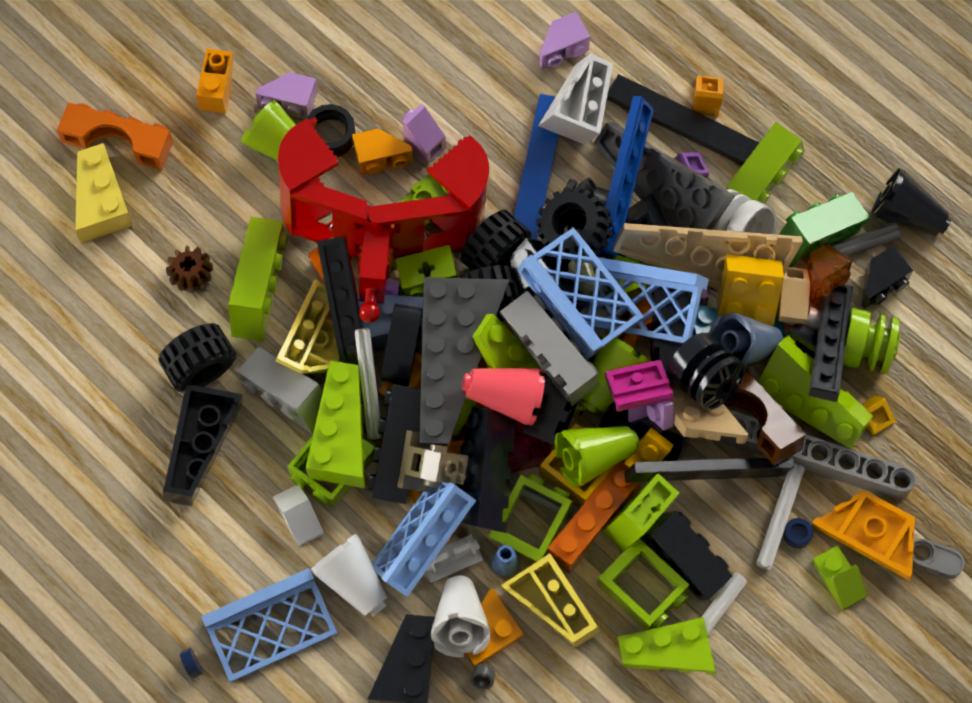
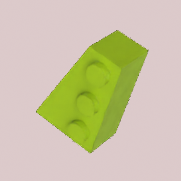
[726,122,805,204]

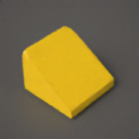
[861,396,896,436]

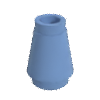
[491,545,520,577]

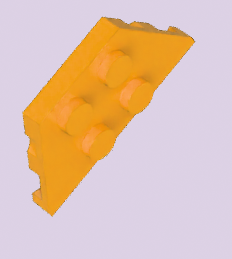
[812,490,915,581]

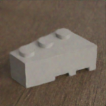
[237,347,323,436]

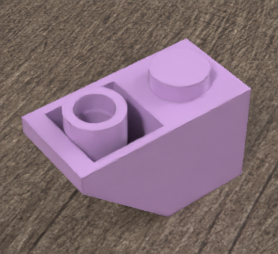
[539,12,590,69]
[255,72,318,118]
[402,104,446,166]

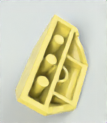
[276,280,339,374]

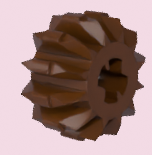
[166,245,214,293]

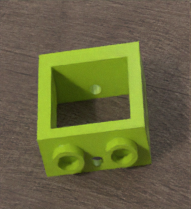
[287,436,375,508]
[489,473,574,561]
[602,473,679,551]
[597,538,689,630]

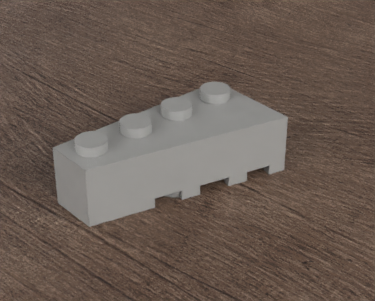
[500,291,600,406]

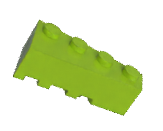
[228,217,288,341]
[306,360,365,488]

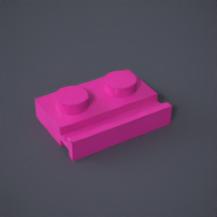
[605,360,674,412]

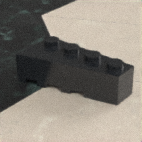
[523,331,602,445]
[163,384,243,506]
[367,384,421,504]
[454,406,516,533]

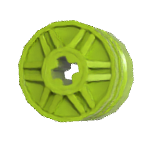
[843,308,900,375]

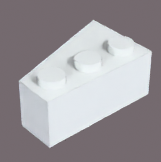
[538,54,613,145]

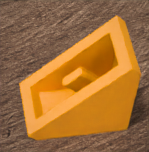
[692,75,723,117]

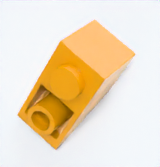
[196,48,234,114]
[352,128,413,174]

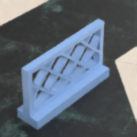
[517,227,644,360]
[586,257,709,344]
[372,482,476,597]
[201,568,338,682]

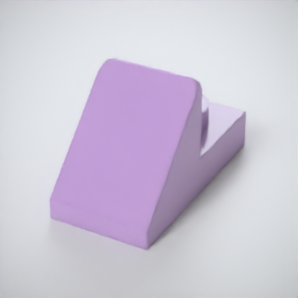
[628,400,674,430]

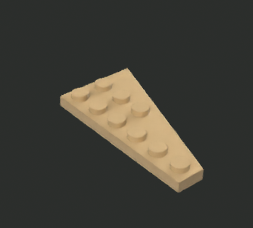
[613,223,803,290]

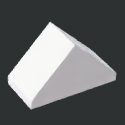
[273,485,324,547]

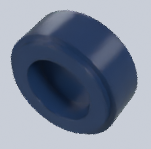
[783,518,813,548]
[180,647,203,678]

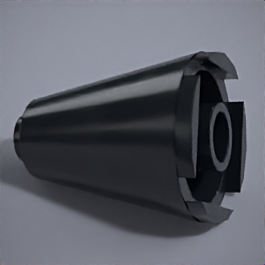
[871,168,951,236]

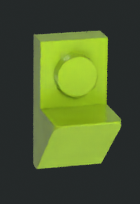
[811,545,867,611]

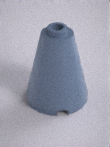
[709,313,783,367]

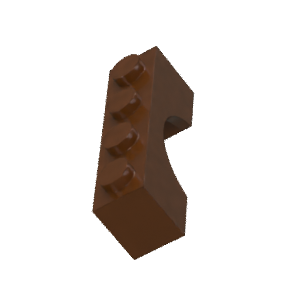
[724,367,806,466]

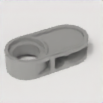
[912,539,965,579]

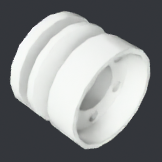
[712,189,776,234]

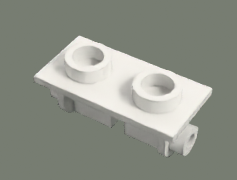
[426,534,483,584]

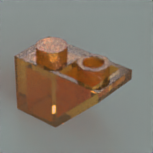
[806,243,853,303]

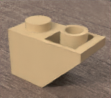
[777,267,810,325]

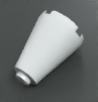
[310,534,388,616]
[431,575,490,658]

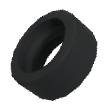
[306,104,356,157]

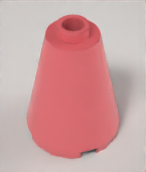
[462,368,545,426]

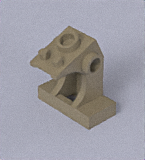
[397,430,468,492]

